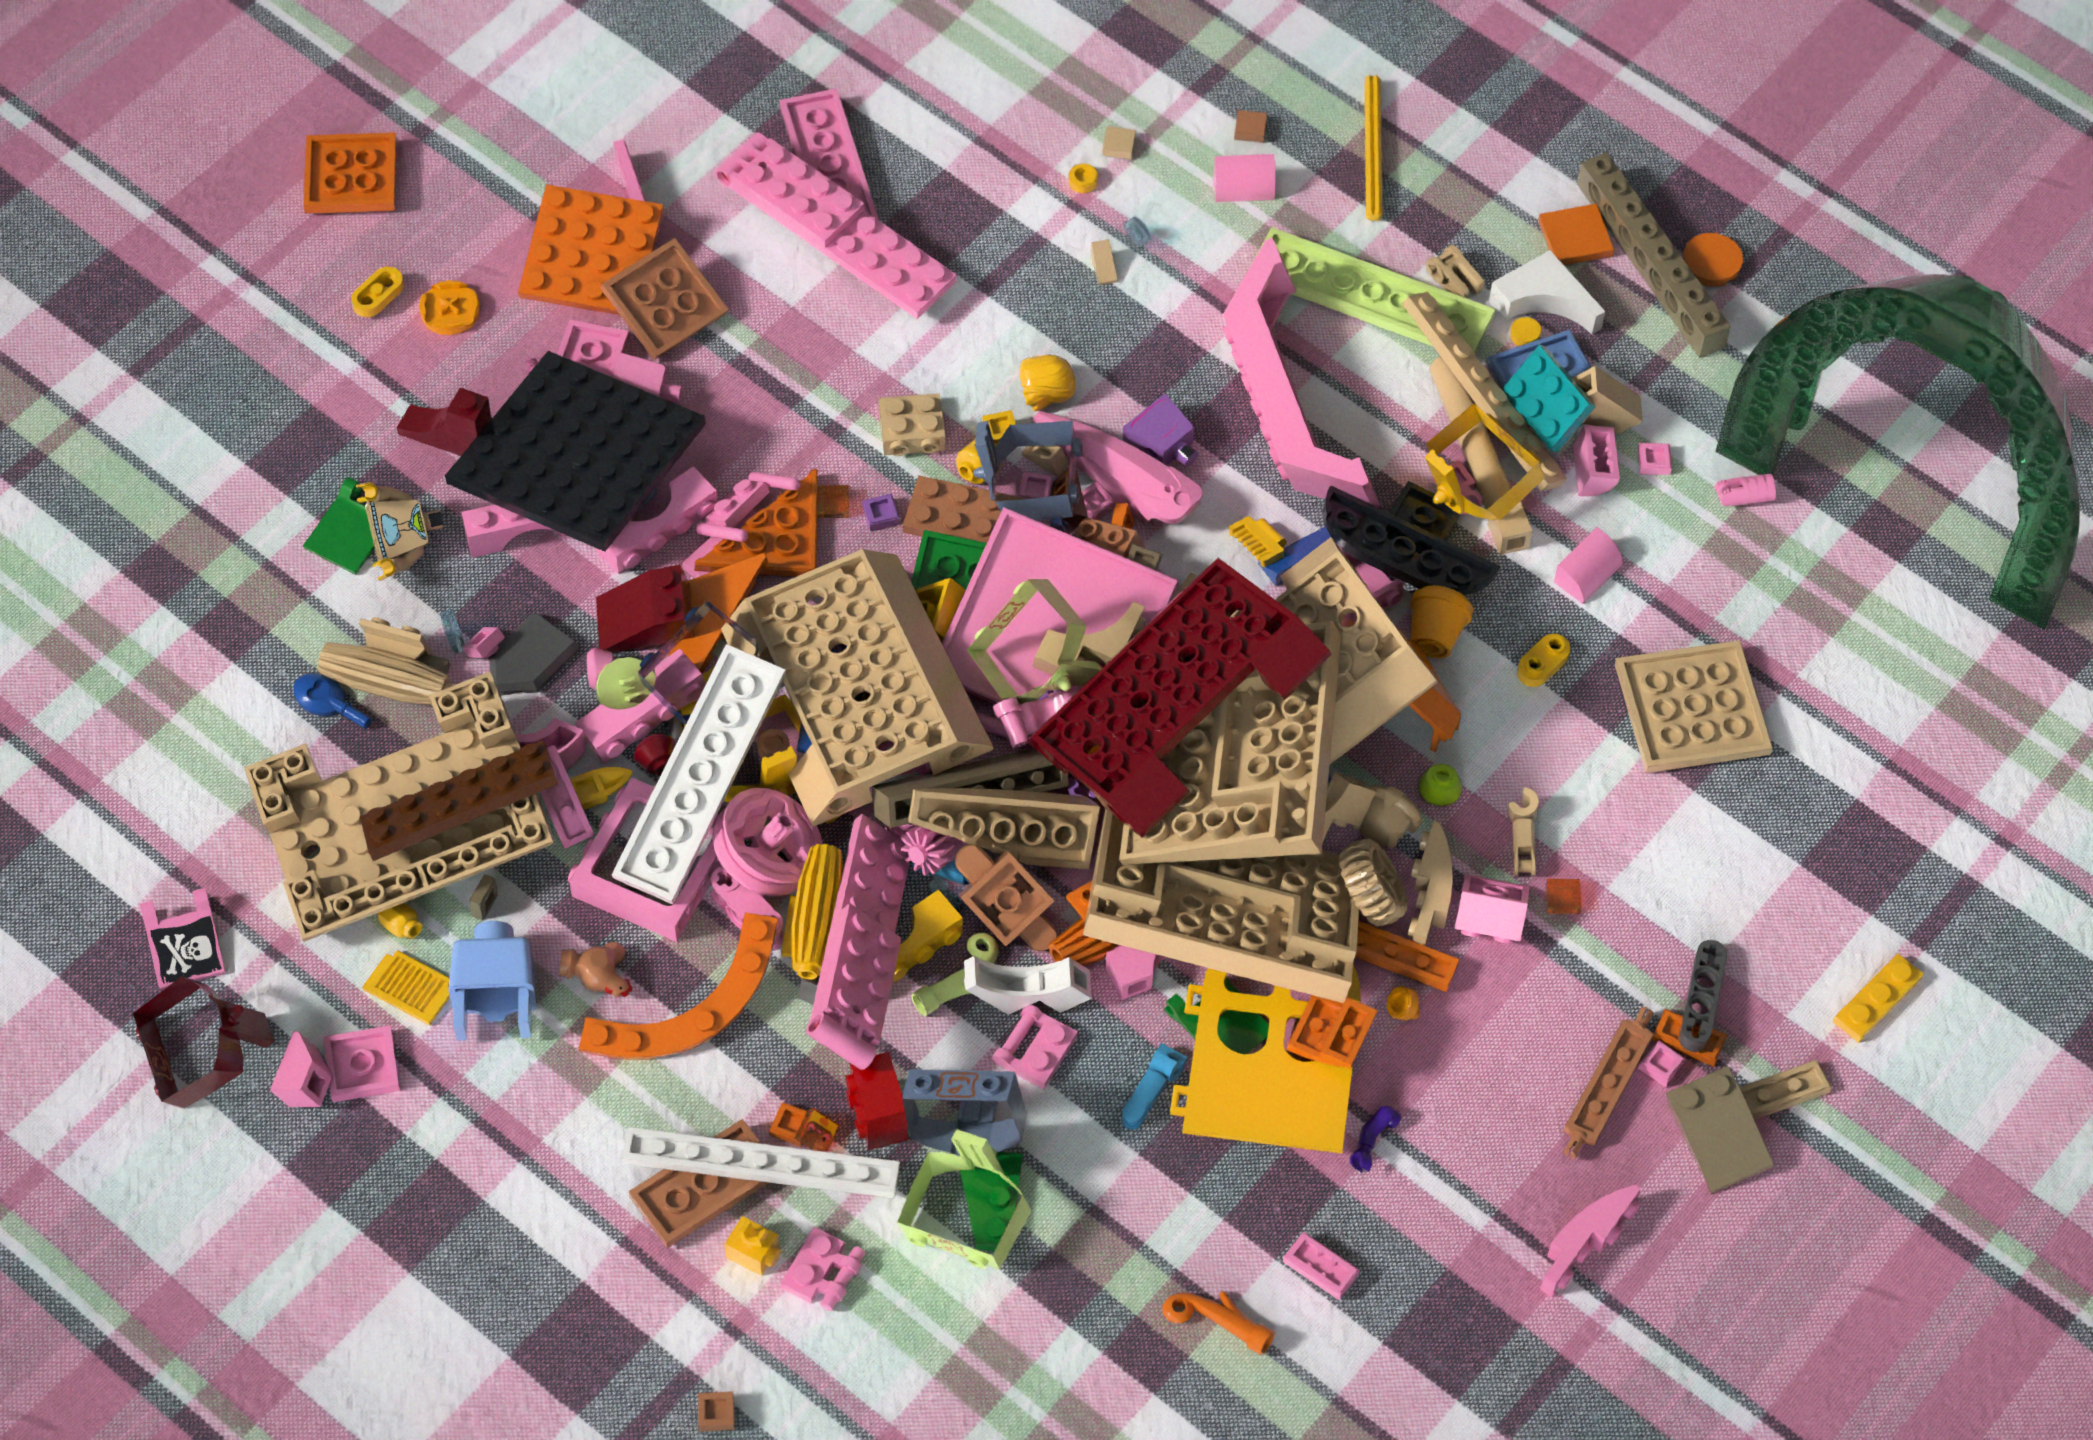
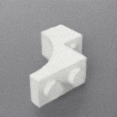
[964,956,1092,1015]

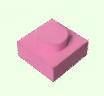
[462,627,505,658]

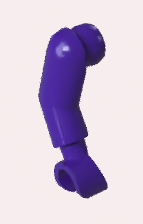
[1350,1105,1401,1173]

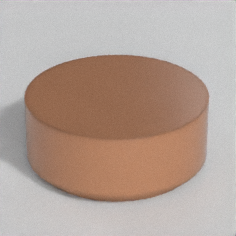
[757,729,790,758]

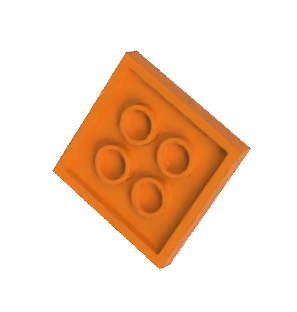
[303,132,397,214]

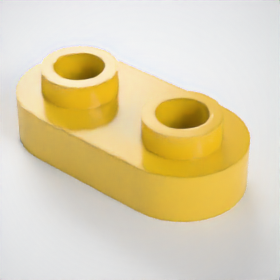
[351,266,404,317]
[1517,634,1571,687]

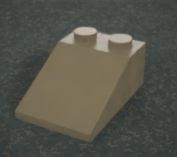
[1666,1066,1774,1194]

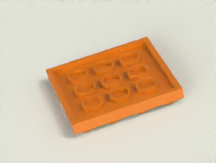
[518,184,664,315]

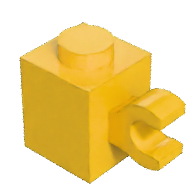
[724,1216,781,1276]

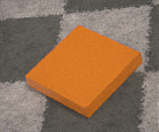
[1538,203,1614,265]

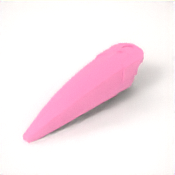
[1033,411,1203,524]

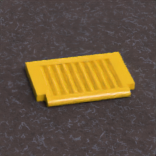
[362,950,450,1026]

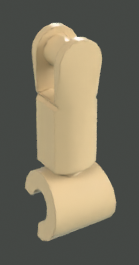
[1508,787,1539,876]

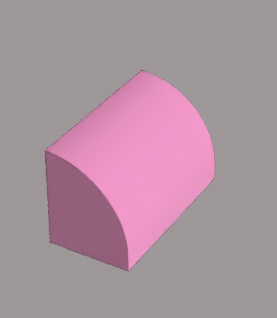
[1213,154,1276,202]
[1573,425,1620,497]
[1554,527,1623,604]

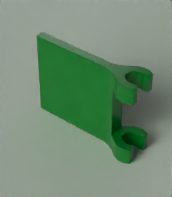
[303,477,375,575]
[1164,970,1269,1054]

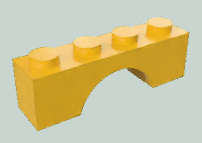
[893,890,963,982]

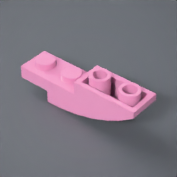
[1540,1185,1641,1297]

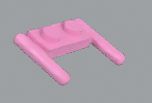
[696,472,800,542]

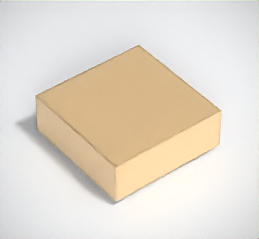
[1102,126,1136,159]

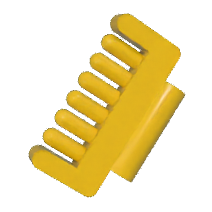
[1229,516,1287,567]

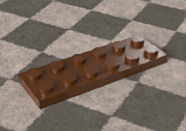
[360,740,559,861]

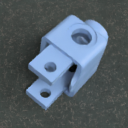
[448,921,537,1041]

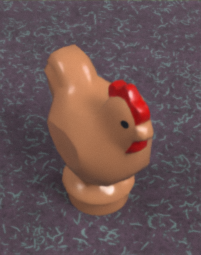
[558,942,633,998]

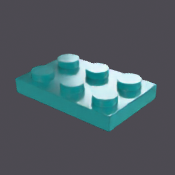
[1502,345,1596,452]

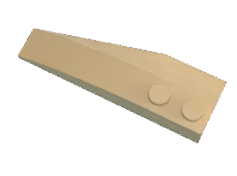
[908,788,1100,869]

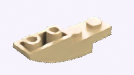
[1407,820,1453,946]

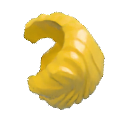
[1019,354,1076,411]

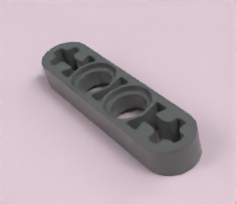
[1679,940,1727,1052]

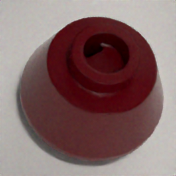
[634,734,676,776]

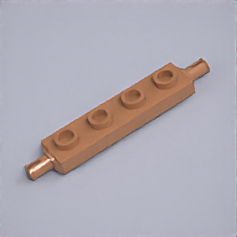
[1563,1007,1654,1159]

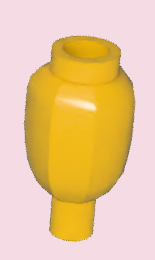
[377,903,422,939]

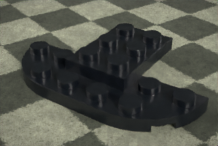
[1323,481,1501,595]

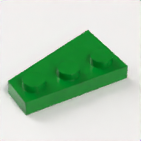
[960,1151,1023,1253]

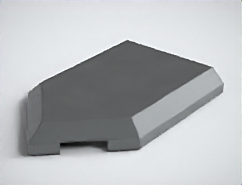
[489,613,580,695]

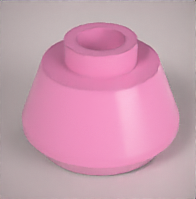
[587,648,618,691]

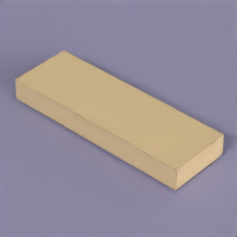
[1739,1060,1832,1120]

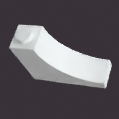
[1489,250,1605,335]

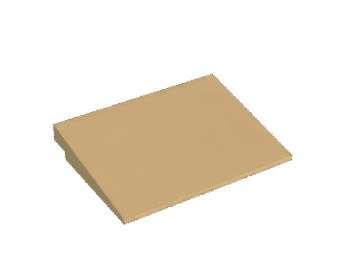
[1119,620,1341,865]
[1083,809,1359,1003]

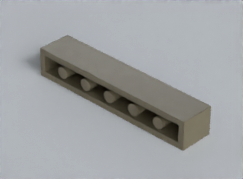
[872,748,1069,828]

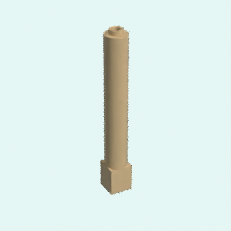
[1429,356,1533,555]

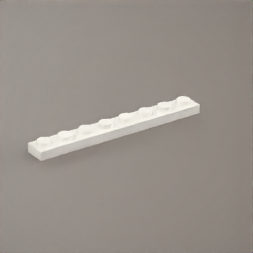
[622,1127,900,1198]

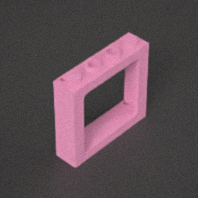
[568,778,722,942]

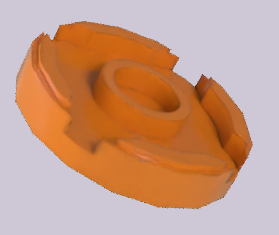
[1682,233,1743,287]

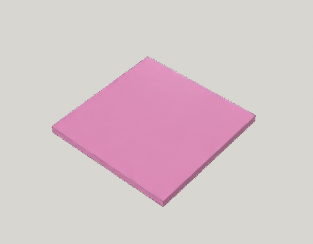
[942,507,1180,705]

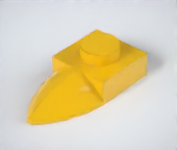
[570,767,633,810]

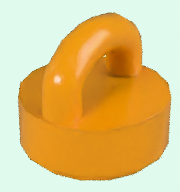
[1386,986,1420,1021]

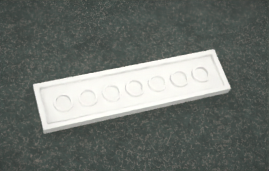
[612,644,786,904]

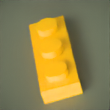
[1833,953,1924,1043]

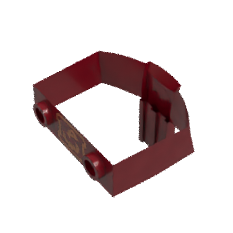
[133,976,275,1108]

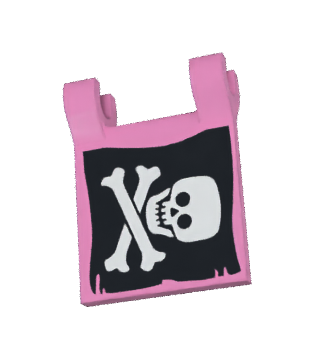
[140,888,226,990]

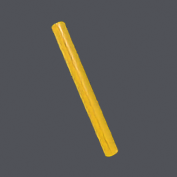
[1364,75,1383,221]

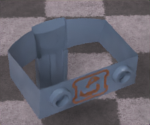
[973,420,1082,521]
[902,1069,1027,1157]

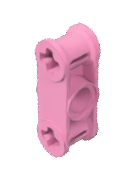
[711,866,784,951]

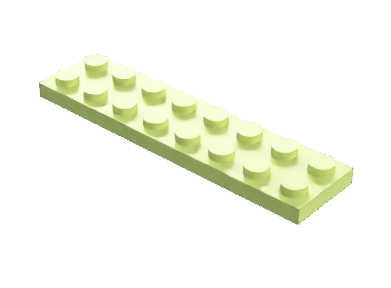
[1251,227,1495,354]

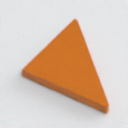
[694,469,818,576]
[669,553,768,674]

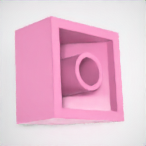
[1455,874,1530,943]

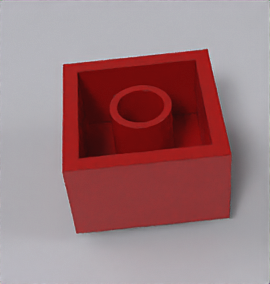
[845,1051,908,1150]

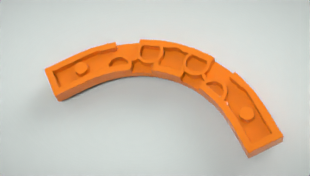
[579,912,778,1060]

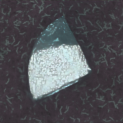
[440,609,465,654]
[929,875,962,913]

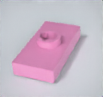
[1283,1232,1360,1300]

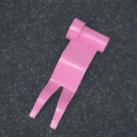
[993,686,1082,748]

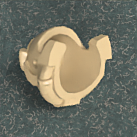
[1353,785,1423,848]

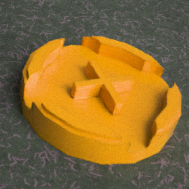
[419,280,481,335]

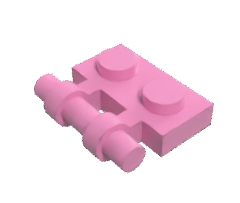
[780,1227,866,1311]

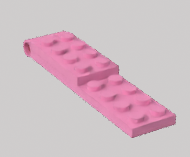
[715,132,957,319]
[806,814,910,1070]

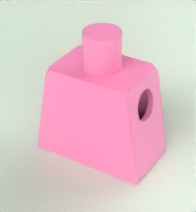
[613,353,683,404]

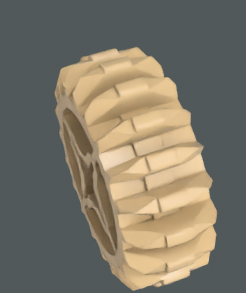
[1339,838,1407,927]

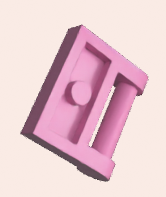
[992,1004,1078,1089]

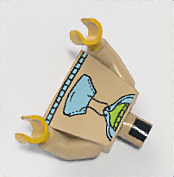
[356,482,443,581]

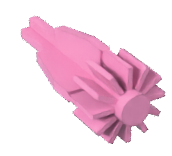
[901,825,969,875]

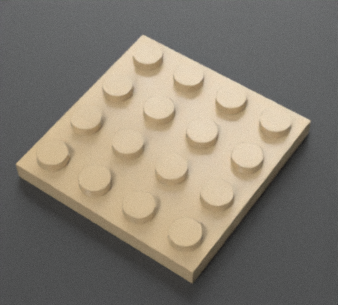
[1615,640,1773,773]

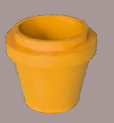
[1410,585,1474,658]

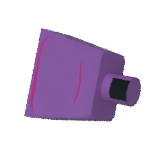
[1122,393,1198,467]

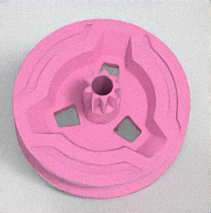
[712,788,823,896]

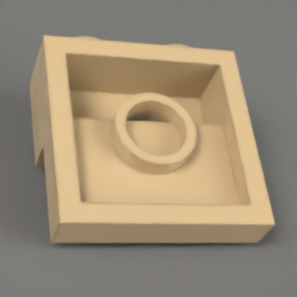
[878,393,945,456]

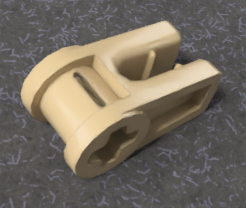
[1426,245,1485,299]

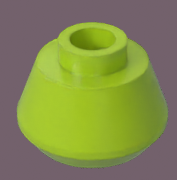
[1418,763,1463,806]

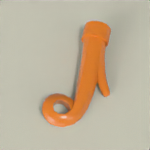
[1162,1291,1275,1356]

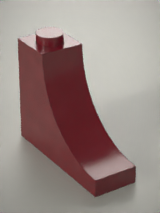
[397,388,492,456]

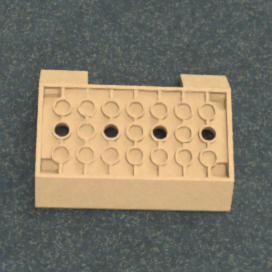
[1275,537,1438,764]
[721,549,994,827]
[244,672,554,942]

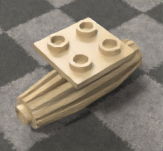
[318,617,454,705]

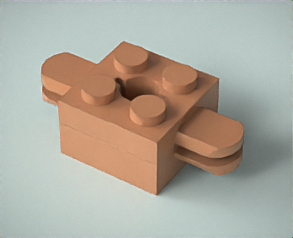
[955,844,1057,951]

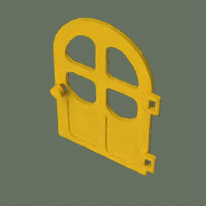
[1170,965,1361,1154]

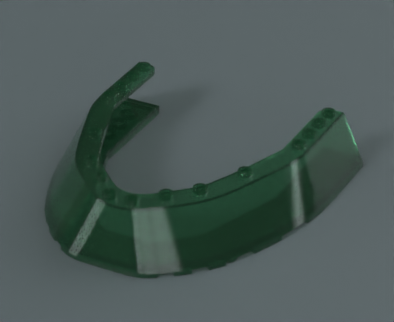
[1715,274,2080,630]

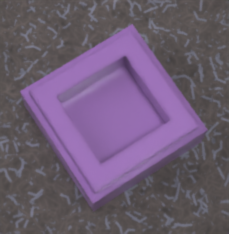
[862,493,900,532]

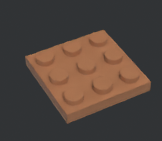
[600,238,729,361]

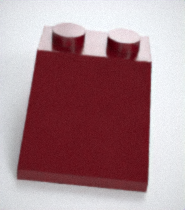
[596,564,694,653]

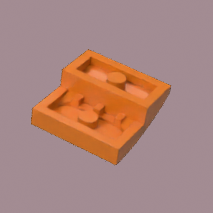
[1287,995,1378,1068]

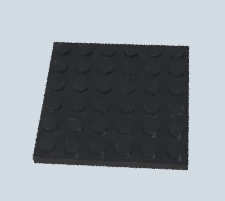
[445,351,706,552]

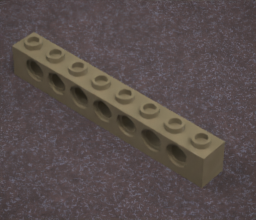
[1577,152,1731,358]

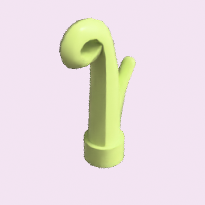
[911,933,999,1016]

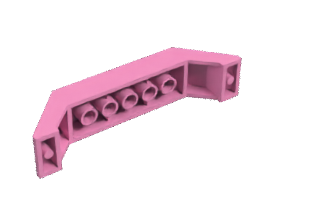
[1222,238,1382,510]

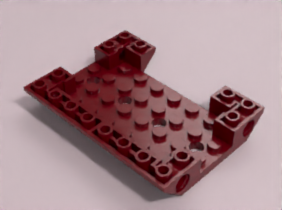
[1027,558,1332,838]

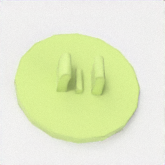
[596,657,656,709]

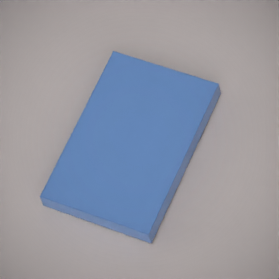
[1487,329,1592,408]

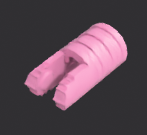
[1714,473,1776,506]

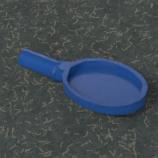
[293,673,372,729]

